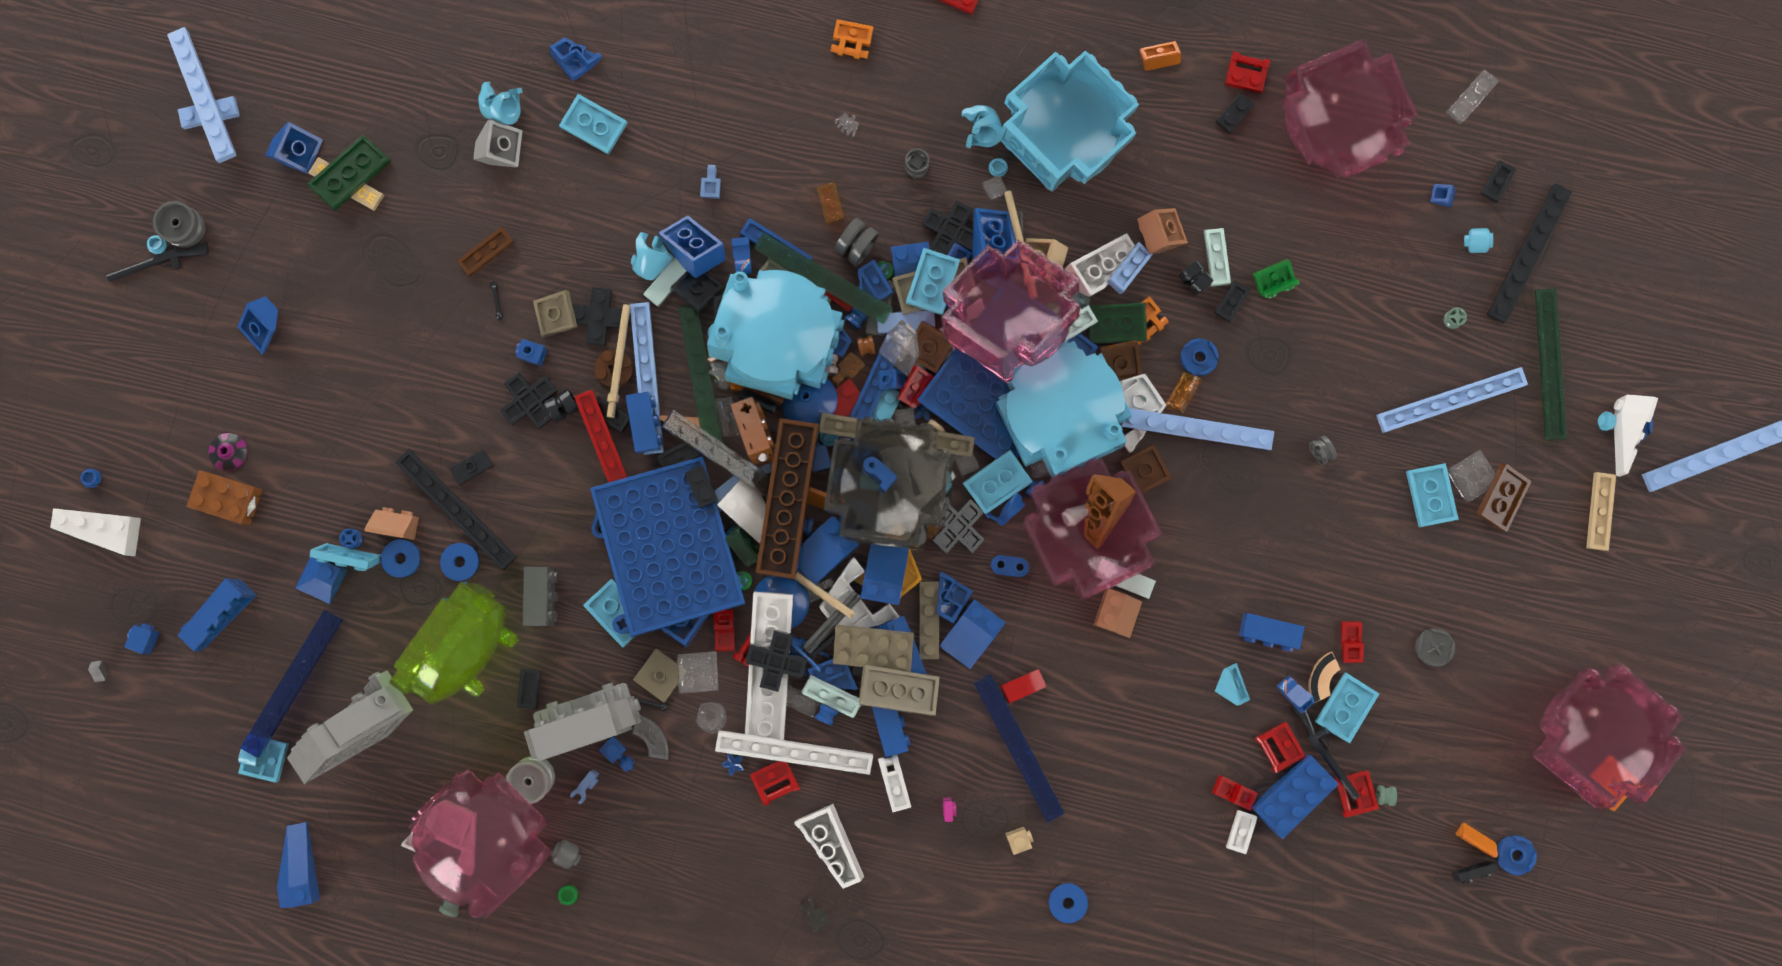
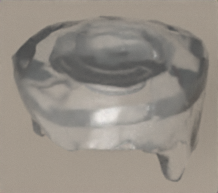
[709,360,731,390]
[696,702,727,734]

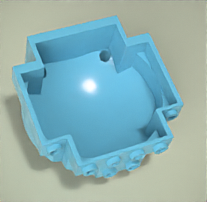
[999,51,1139,192]
[707,270,845,400]
[996,341,1132,480]

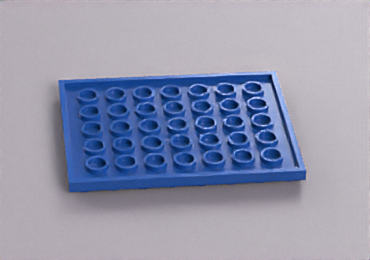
[917,278,1098,460]
[590,456,745,637]

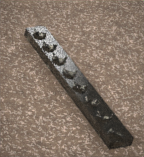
[662,410,771,498]

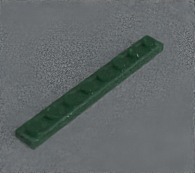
[754,232,893,324]
[1535,288,1567,440]
[678,306,724,454]

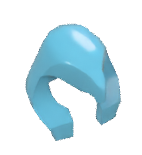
[478,82,523,125]
[962,105,1002,148]
[631,232,674,280]

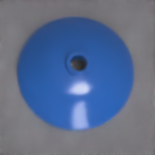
[782,379,838,426]
[752,576,810,629]

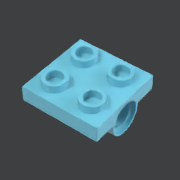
[238,735,289,782]

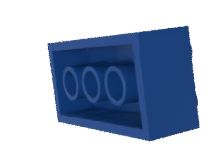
[1251,754,1339,839]

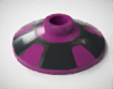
[208,433,247,471]

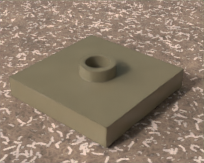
[533,290,577,338]
[633,648,688,703]

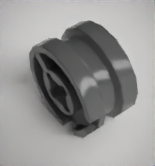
[1309,435,1337,466]

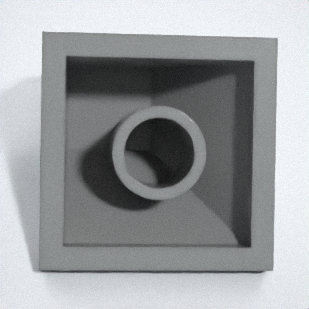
[473,120,523,167]

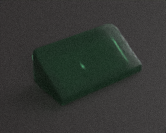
[725,524,759,567]

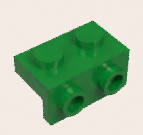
[1252,259,1300,298]

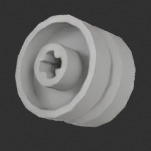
[505,756,555,805]

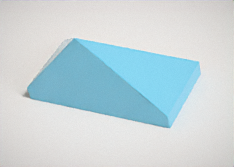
[1215,663,1250,706]

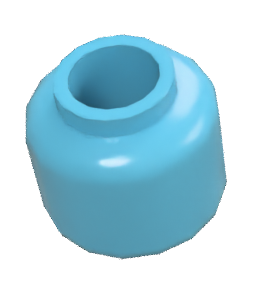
[1464,228,1493,253]

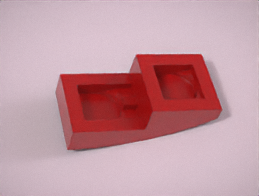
[714,609,735,652]
[1341,621,1364,663]
[1001,669,1046,704]
[1211,775,1258,811]

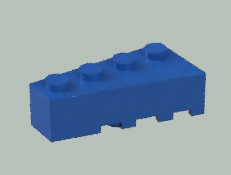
[177,578,257,652]

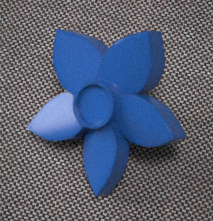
[914,405,932,421]
[721,753,744,776]

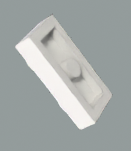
[1226,810,1257,854]

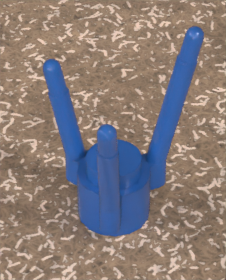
[790,636,830,676]

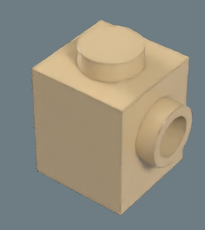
[1005,827,1034,855]

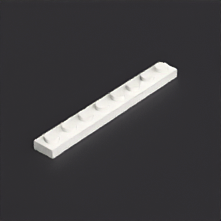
[715,730,873,775]

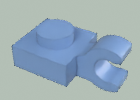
[700,165,721,199]
[570,769,599,804]

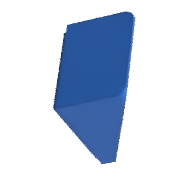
[1430,184,1456,207]

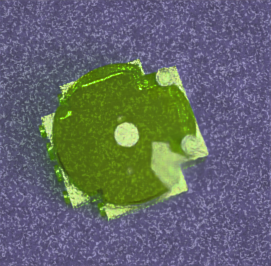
[389,582,519,705]

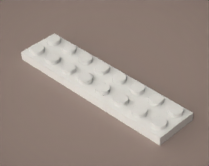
[745,591,793,740]

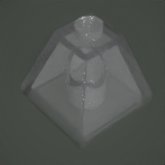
[879,320,919,377]

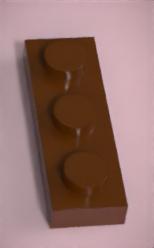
[457,226,515,277]

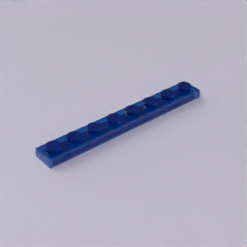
[240,610,343,758]
[973,674,1065,822]

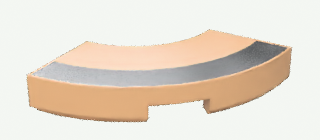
[1308,652,1340,702]

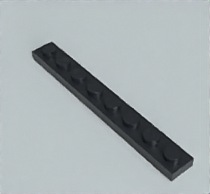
[1486,183,1572,324]
[395,449,517,570]

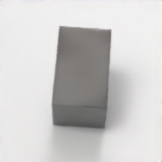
[88,661,109,682]

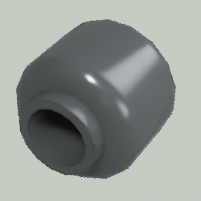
[550,839,581,869]

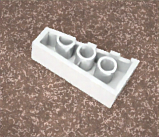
[50,508,141,556]
[794,804,864,889]

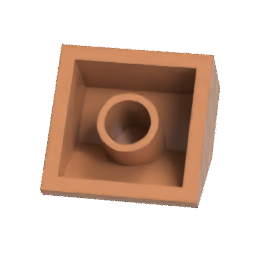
[1137,208,1188,254]
[365,507,419,540]
[1093,588,1142,638]

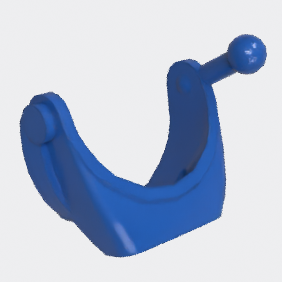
[985,493,1025,526]

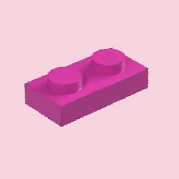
[943,797,956,822]

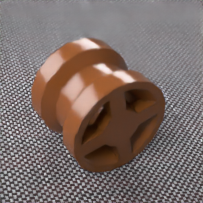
[857,335,875,356]

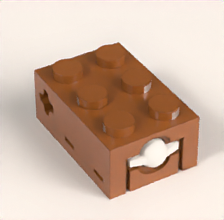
[731,397,775,468]
[186,470,263,525]

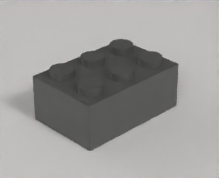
[523,567,558,626]

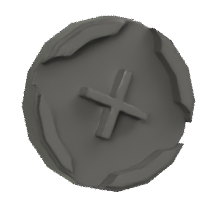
[1415,628,1455,667]

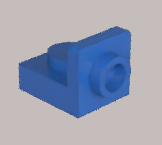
[878,369,906,391]

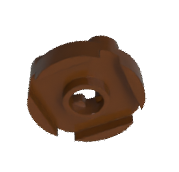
[595,350,634,388]

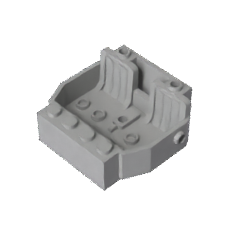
[287,670,413,784]
[524,682,642,761]

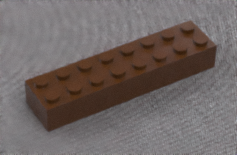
[756,418,820,579]

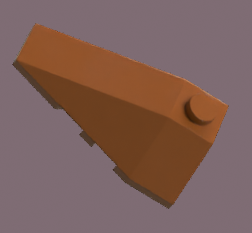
[1084,474,1136,549]

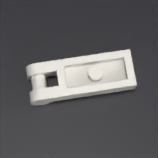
[878,754,911,812]

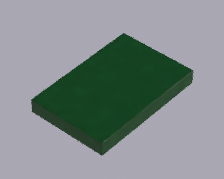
[1089,302,1147,344]

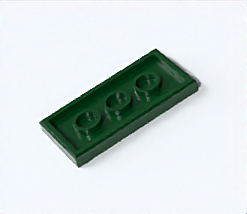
[306,135,391,211]

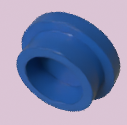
[80,469,101,488]

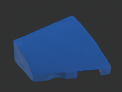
[550,38,602,81]
[937,571,973,624]

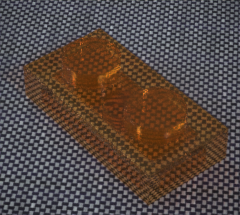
[817,182,844,224]
[1166,372,1202,413]

